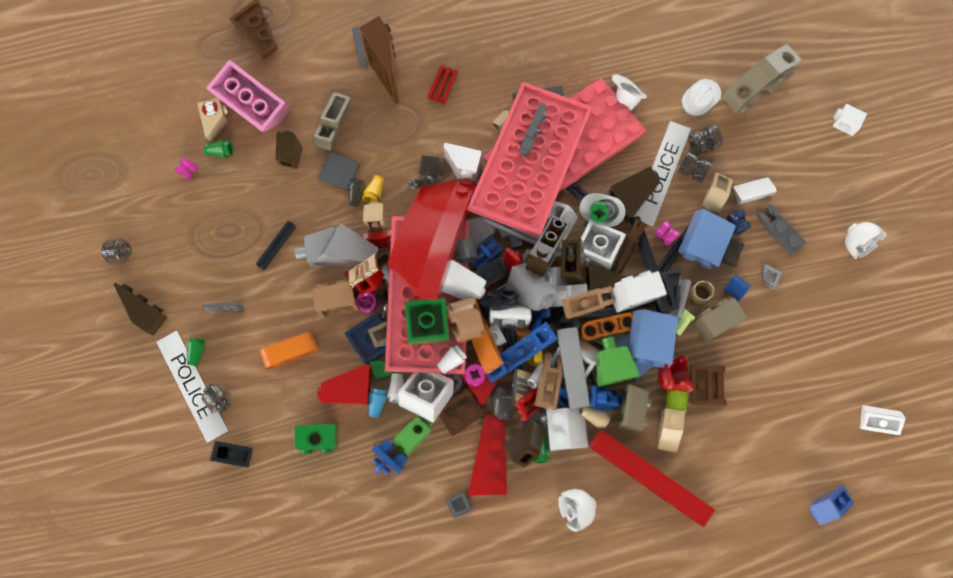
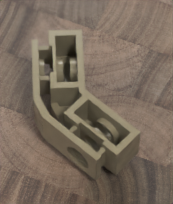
[721,44,802,115]

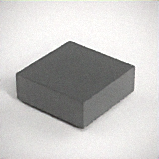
[446,491,472,519]

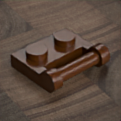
[690,365,727,406]
[439,386,485,437]

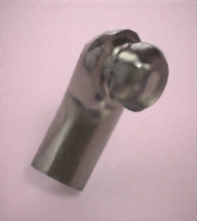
[408,173,435,189]

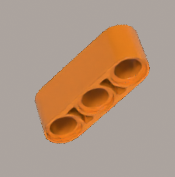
[579,313,633,342]
[260,331,319,369]

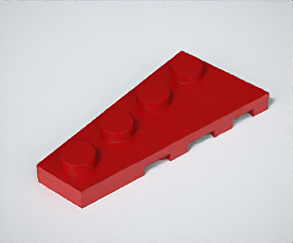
[467,415,507,496]

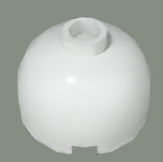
[845,222,886,259]
[558,489,596,532]

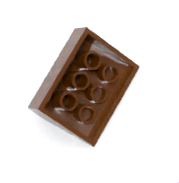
[359,16,399,104]

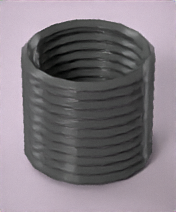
[455,238,478,263]

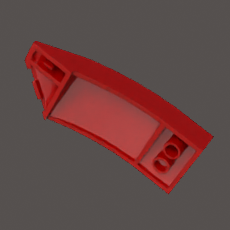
[388,179,477,300]

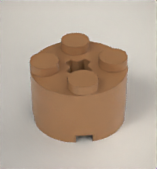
[446,297,484,342]

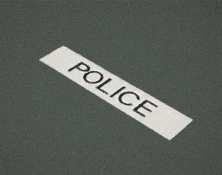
[634,121,691,226]
[157,331,228,443]

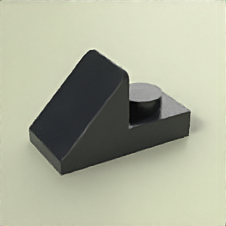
[209,440,253,468]

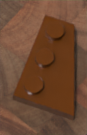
[229,0,278,59]

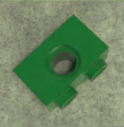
[295,424,338,454]

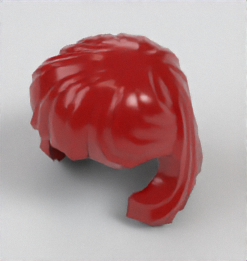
[658,355,694,392]

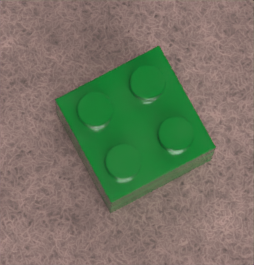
[404,298,449,346]

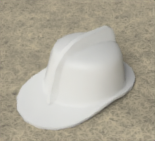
[612,75,647,111]
[682,79,721,116]
[580,193,625,227]

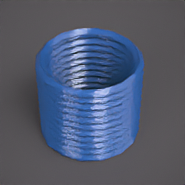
[723,274,751,302]

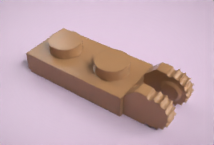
[561,286,615,319]
[535,352,563,410]

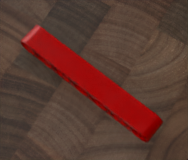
[589,430,715,527]

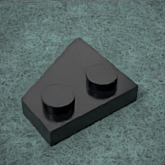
[653,268,682,314]

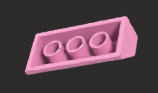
[206,60,291,132]

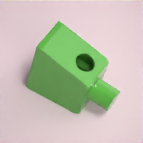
[595,337,640,387]
[393,417,436,458]

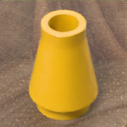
[363,175,384,203]

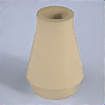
[579,406,610,428]

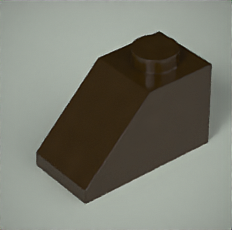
[561,239,587,285]

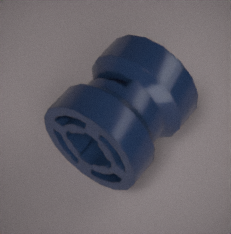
[726,210,751,235]

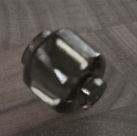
[101,238,132,264]
[201,383,232,413]
[490,390,517,420]

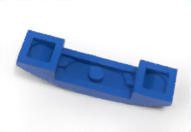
[481,322,558,383]

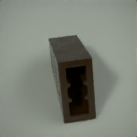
[609,166,660,223]

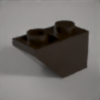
[275,131,303,169]
[504,419,545,468]

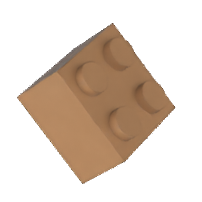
[312,280,360,319]

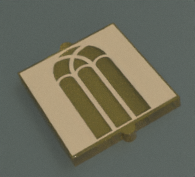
[348,254,378,288]

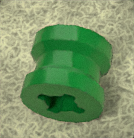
[590,201,609,223]

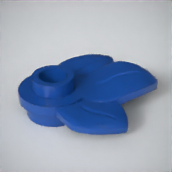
[529,308,550,330]

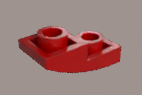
[504,247,524,273]

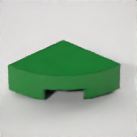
[370,361,394,381]

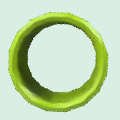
[665,390,688,413]

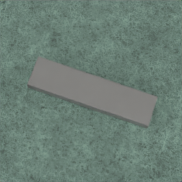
[556,327,590,409]

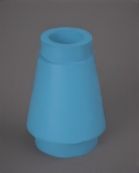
[368,388,388,418]

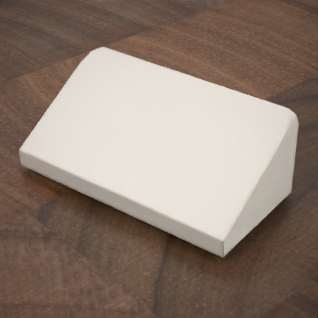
[732,177,777,205]
[860,405,906,435]

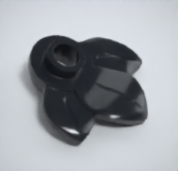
[479,289,519,309]

